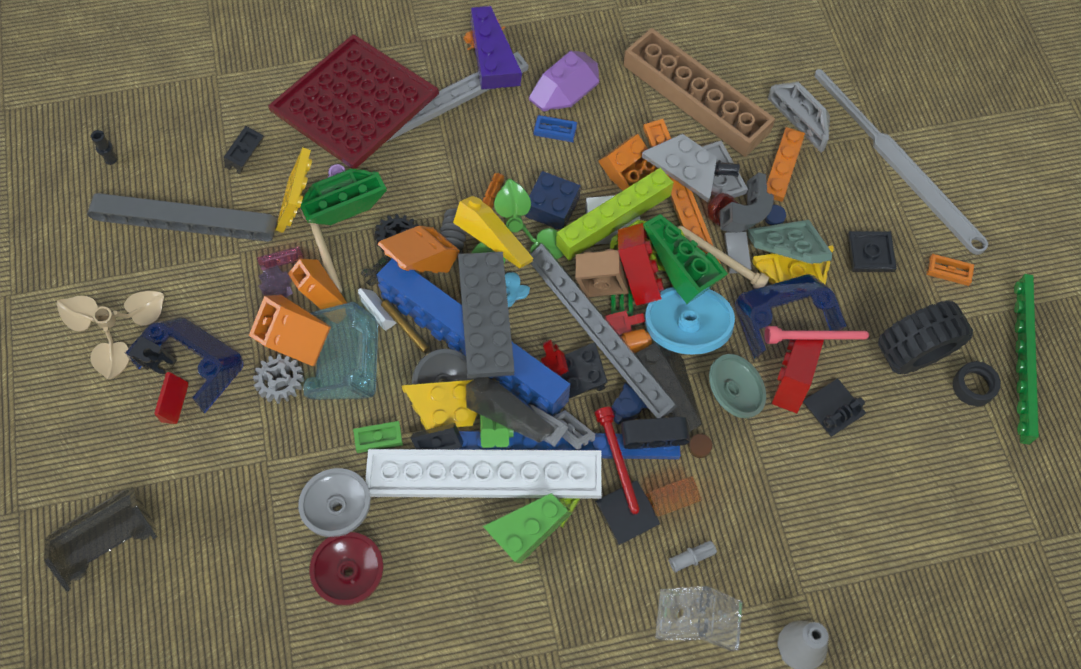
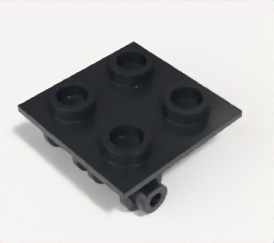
[560,342,608,399]
[803,378,867,437]

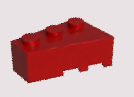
[618,223,664,306]
[772,339,824,414]

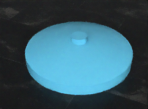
[645,287,735,355]

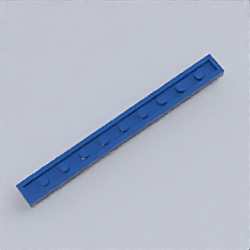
[451,431,680,460]

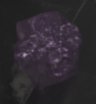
[258,265,293,298]

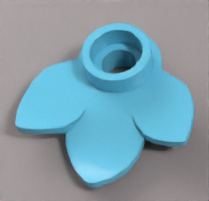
[505,272,530,308]

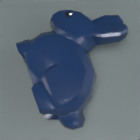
[612,383,649,425]

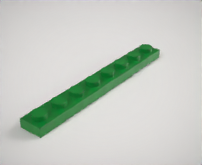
[1014,274,1039,445]

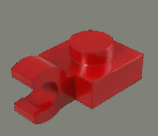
[605,311,645,335]
[541,339,568,376]

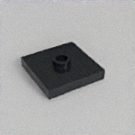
[847,231,897,272]

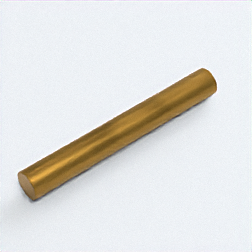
[381,300,430,353]

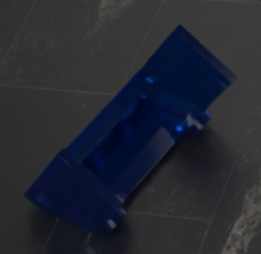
[735,274,846,359]
[125,317,244,413]

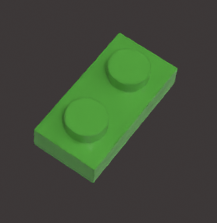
[353,421,403,453]

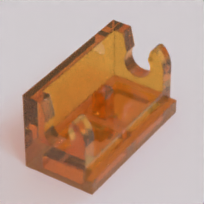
[645,476,702,517]

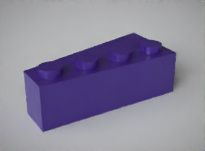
[471,6,522,90]

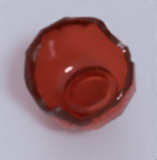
[707,193,739,226]

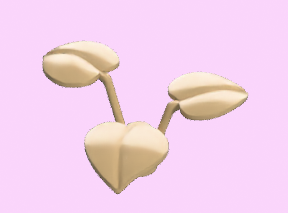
[57,291,164,379]

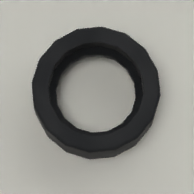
[953,361,1001,407]

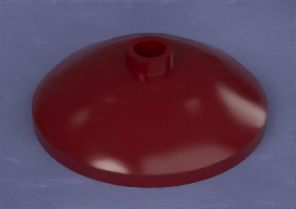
[309,532,384,606]

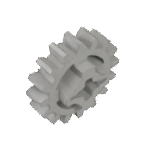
[253,354,304,404]

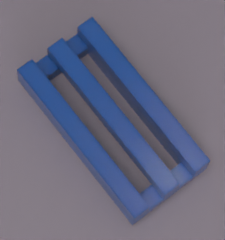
[534,115,577,142]

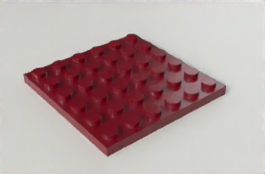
[268,34,439,169]

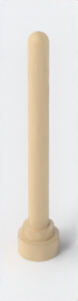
[300,208,342,293]
[678,226,769,292]

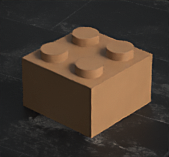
[575,249,628,297]

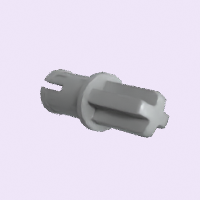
[669,541,717,573]

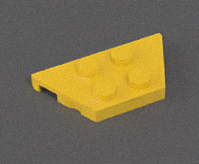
[752,245,834,295]
[402,379,489,430]

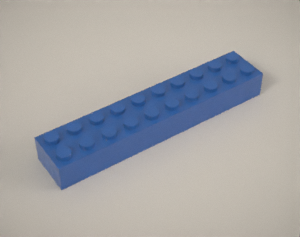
[377,258,570,417]

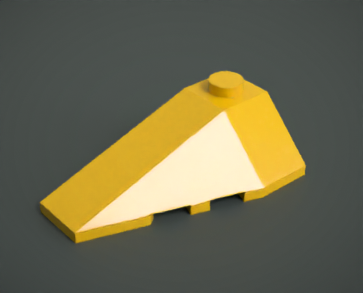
[453,196,534,268]

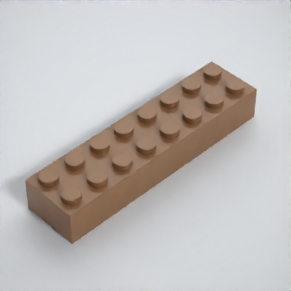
[624,28,775,157]

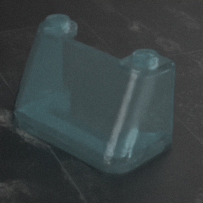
[303,302,378,400]

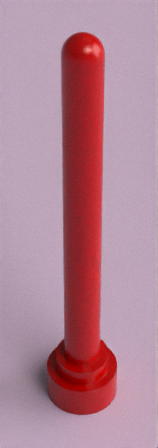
[594,407,640,514]

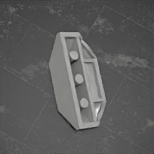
[768,82,830,152]

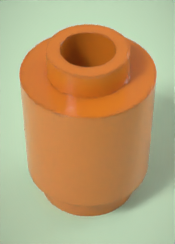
[621,329,652,353]

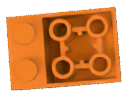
[598,134,659,191]
[378,226,460,273]
[249,295,331,366]

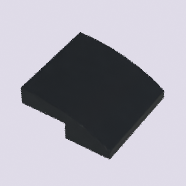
[595,480,660,545]

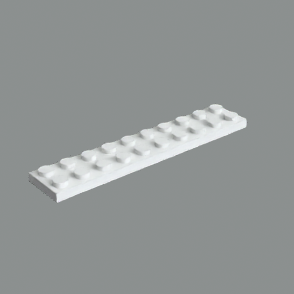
[365,449,601,498]

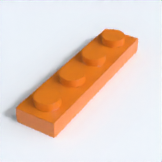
[767,127,805,202]

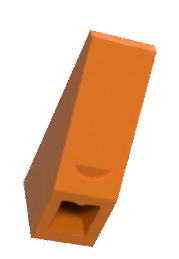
[288,259,351,323]

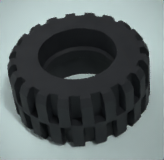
[878,300,973,375]

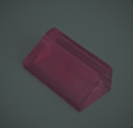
[257,246,304,271]

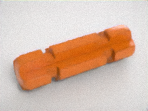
[482,173,504,209]

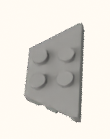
[642,134,717,202]

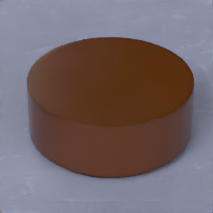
[688,434,712,458]

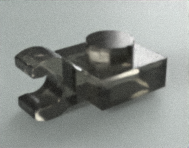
[361,256,392,286]

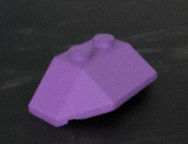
[529,51,599,111]

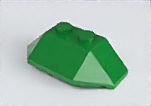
[300,168,387,225]

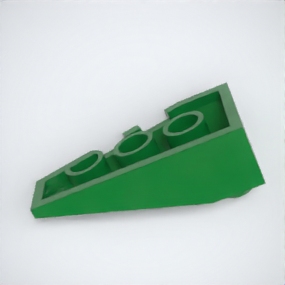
[643,214,728,304]

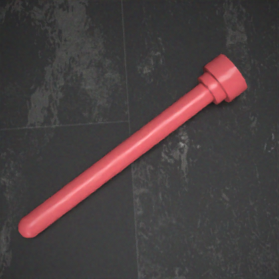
[764,326,869,344]

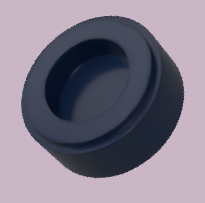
[764,205,786,226]

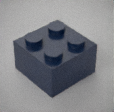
[525,171,581,230]

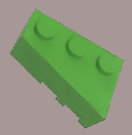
[483,493,572,564]

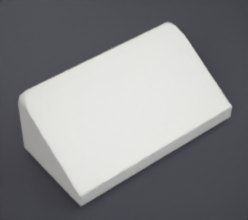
[358,288,397,331]

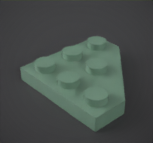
[748,220,832,264]

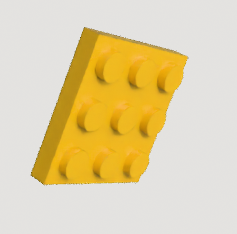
[275,147,312,233]

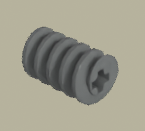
[440,208,467,257]

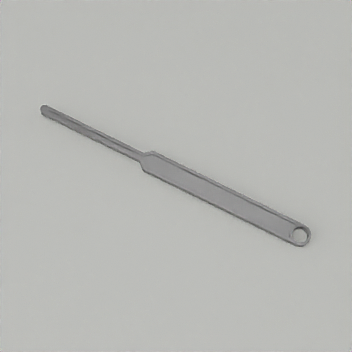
[814,69,988,255]

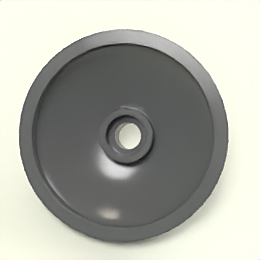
[412,349,478,385]

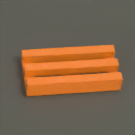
[927,254,974,286]

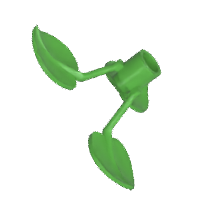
[471,178,564,263]

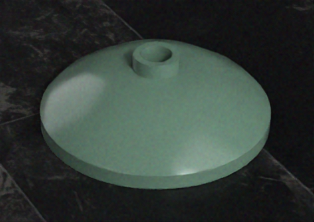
[709,354,766,418]

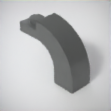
[720,172,774,233]

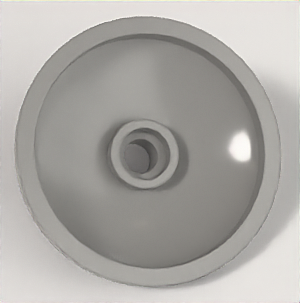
[298,468,371,537]

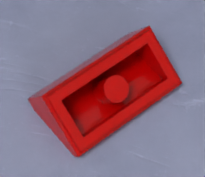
[154,372,189,424]

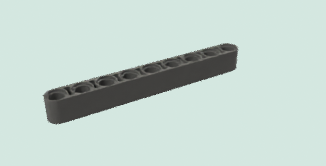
[87,193,277,242]

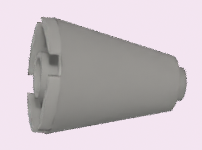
[777,620,828,669]

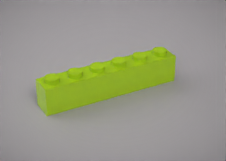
[556,168,674,260]

